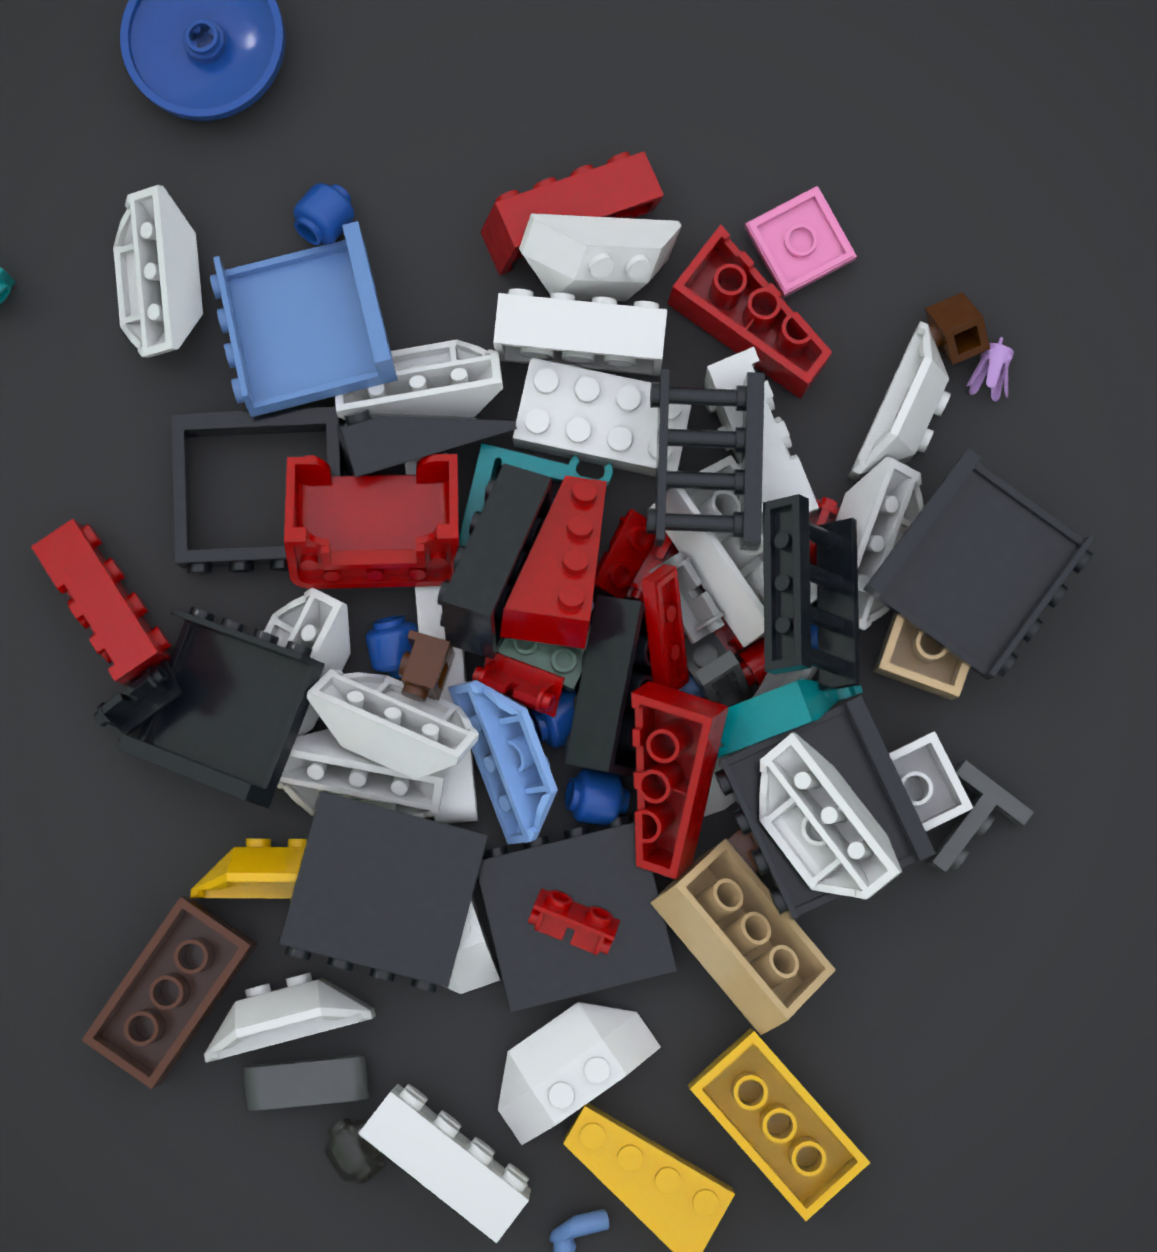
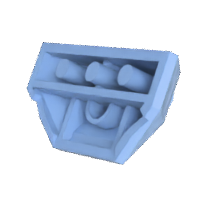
[448,680,558,845]

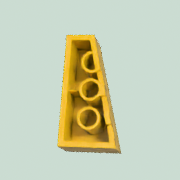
[563,1103,735,1252]

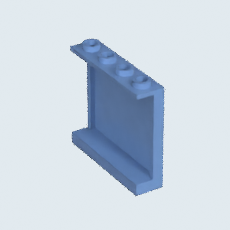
[210,221,398,417]

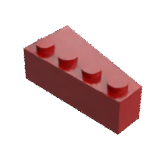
[480,151,664,276]
[500,475,607,649]
[31,518,172,686]
[631,681,729,880]

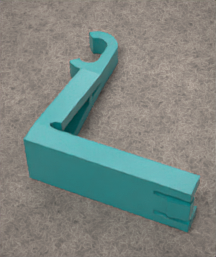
[459,443,613,546]
[717,679,863,759]

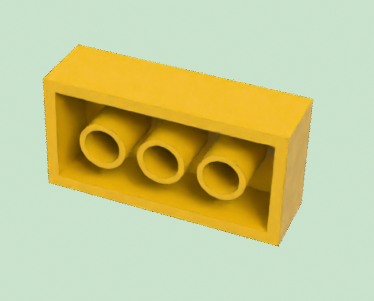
[688,1028,870,1221]

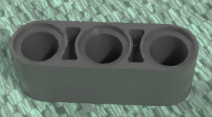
[243,1054,369,1111]

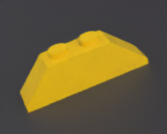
[190,839,307,899]

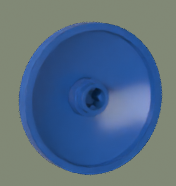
[120,0,286,121]

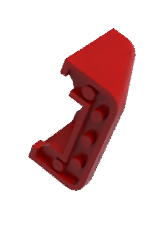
[284,453,460,589]

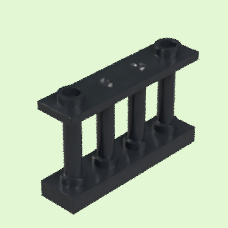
[646,369,765,551]
[763,494,860,691]

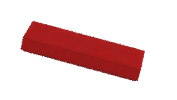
[641,564,689,690]

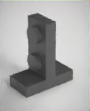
[684,631,751,707]
[927,760,1034,873]

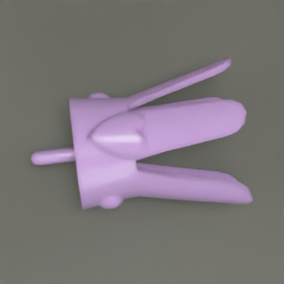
[966,337,1014,402]

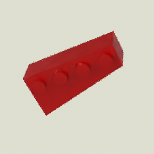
[667,224,832,399]

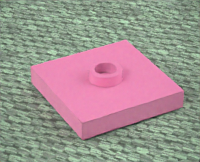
[745,186,857,298]

